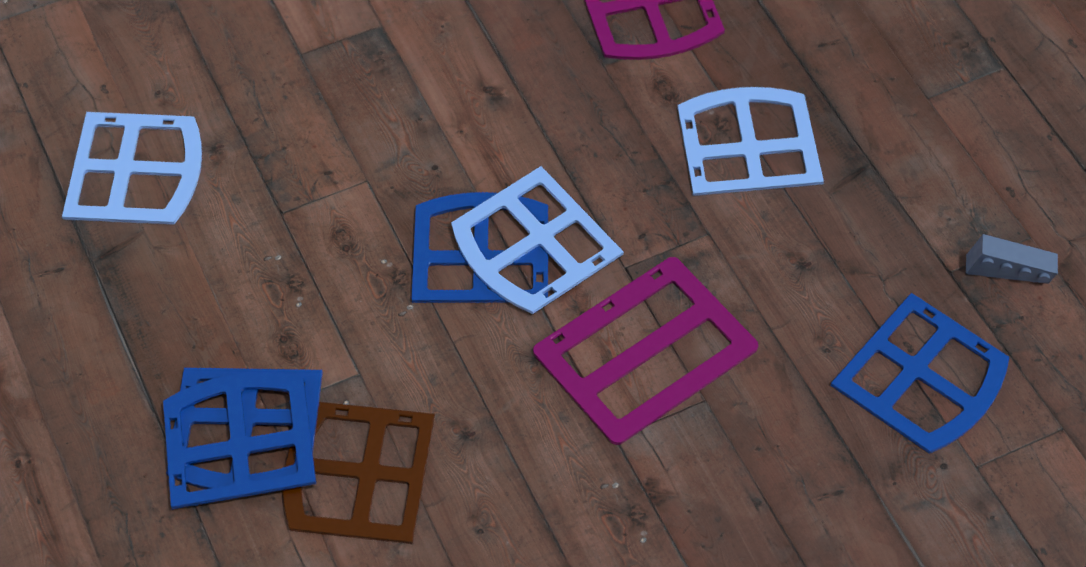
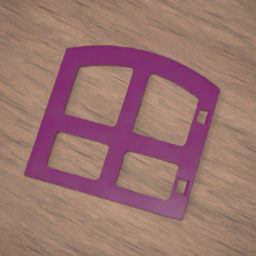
[584,0,725,60]

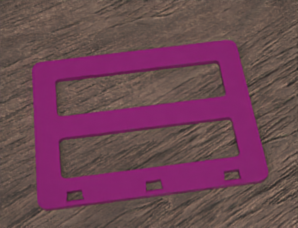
[533,257,758,445]

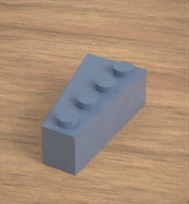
[966,234,1058,284]

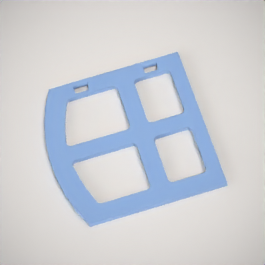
[678,87,824,196]
[62,112,202,224]
[451,166,624,314]

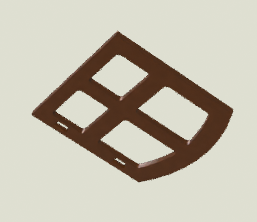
[283,402,435,544]

